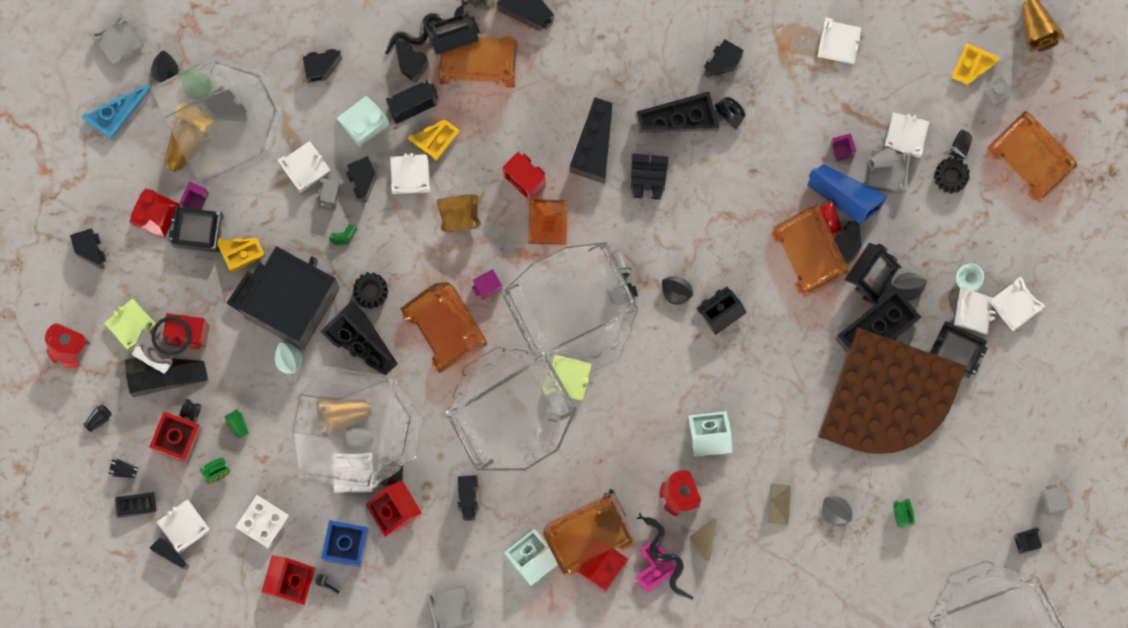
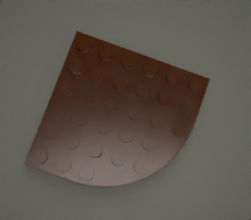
[817,327,967,454]

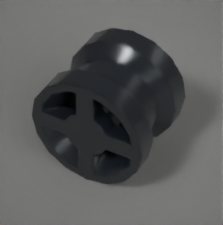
[179,399,202,422]

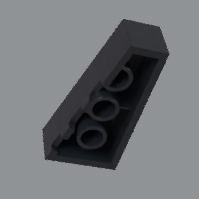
[635,91,720,133]
[569,97,613,184]

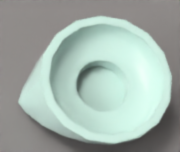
[956,263,984,292]
[275,342,303,374]

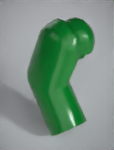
[329,224,357,245]

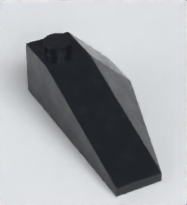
[320,300,398,375]
[125,358,208,397]

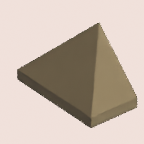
[769,484,791,524]
[690,519,716,560]

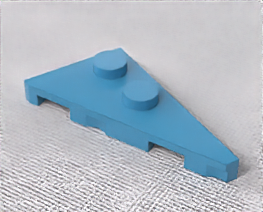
[82,84,151,140]

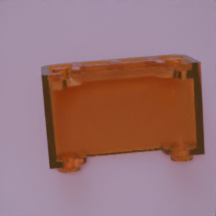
[439,36,518,88]
[987,111,1077,203]
[771,204,848,297]
[400,282,487,373]
[542,493,634,575]

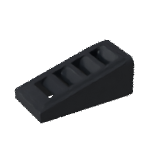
[114,492,157,518]
[149,538,189,570]

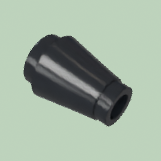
[83,404,112,432]
[108,458,138,478]

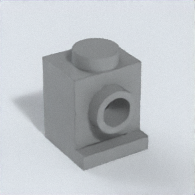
[317,178,341,209]

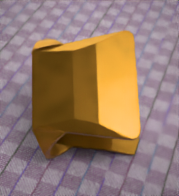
[436,194,481,232]

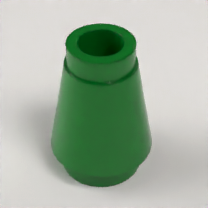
[224,409,249,439]

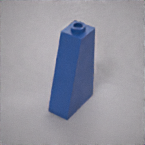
[807,164,887,225]

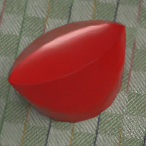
[816,200,841,234]

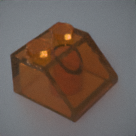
[528,199,568,245]

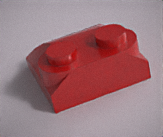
[129,188,181,239]

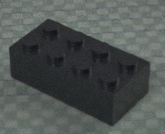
[835,288,921,353]

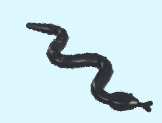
[385,0,468,54]
[637,513,694,600]

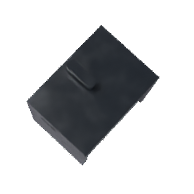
[239,246,340,351]

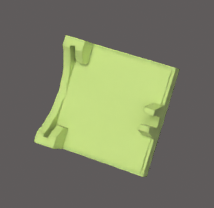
[104,298,156,352]
[545,355,592,401]

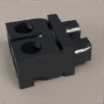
[631,154,668,200]
[457,475,479,521]

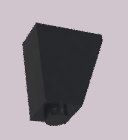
[497,0,554,31]

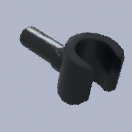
[315,574,340,595]

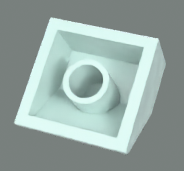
[336,96,390,147]
[688,411,732,457]
[504,529,561,586]

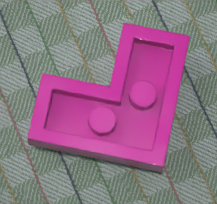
[636,540,676,593]

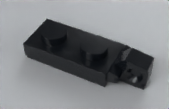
[226,263,265,314]

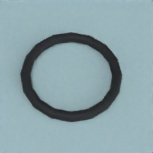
[151,316,191,356]

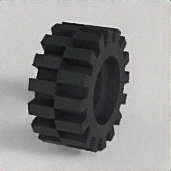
[934,157,970,194]
[353,272,388,309]

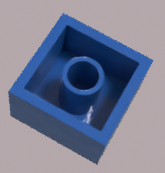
[321,520,369,568]

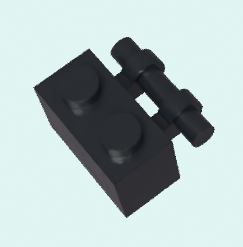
[696,286,747,335]

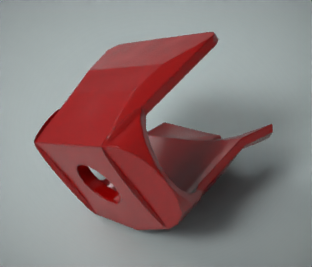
[44,323,90,368]
[660,470,701,517]

